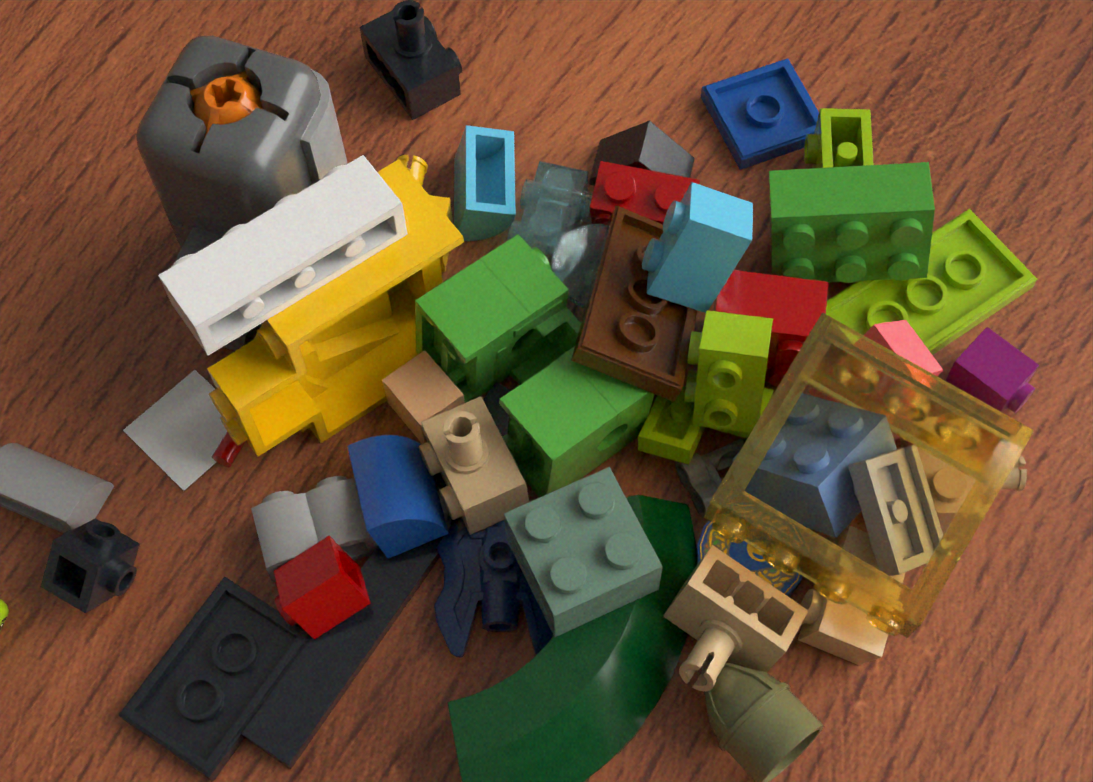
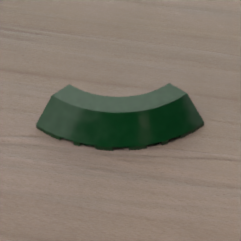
[447,494,697,782]

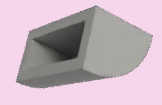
[0,443,114,533]

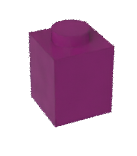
[943,327,1039,423]

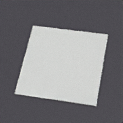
[123,370,227,491]

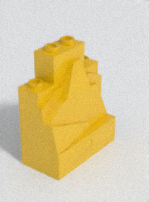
[207,159,464,457]

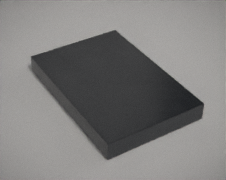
[119,576,311,781]

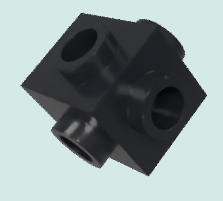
[40,518,140,614]

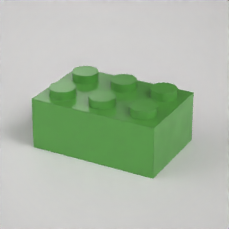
[769,162,935,283]

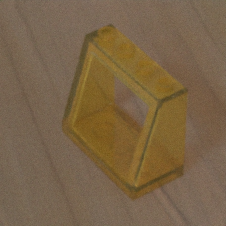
[704,313,1034,638]

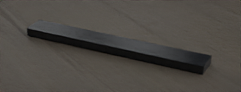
[241,382,512,769]

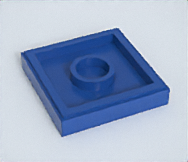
[701,58,819,170]

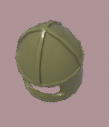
[704,663,824,782]

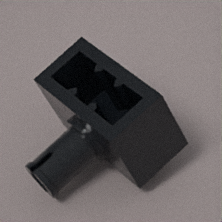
[359,0,462,120]

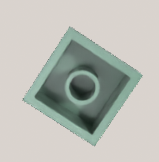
[504,467,663,637]

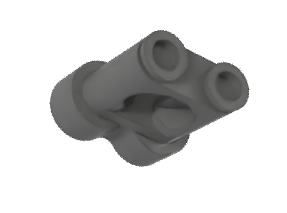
[675,437,749,518]

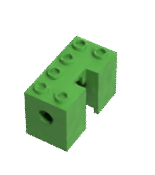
[415,234,655,498]

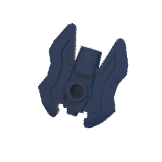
[434,517,554,658]

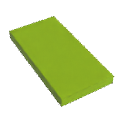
[824,209,1037,355]

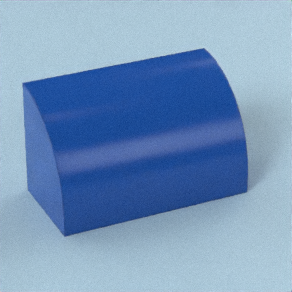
[347,435,449,559]

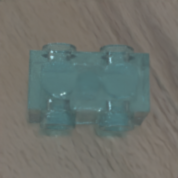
[507,161,593,284]

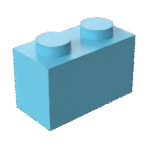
[642,182,753,313]

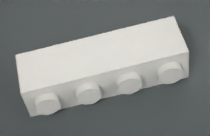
[158,155,408,355]

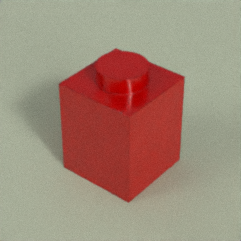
[274,535,371,639]

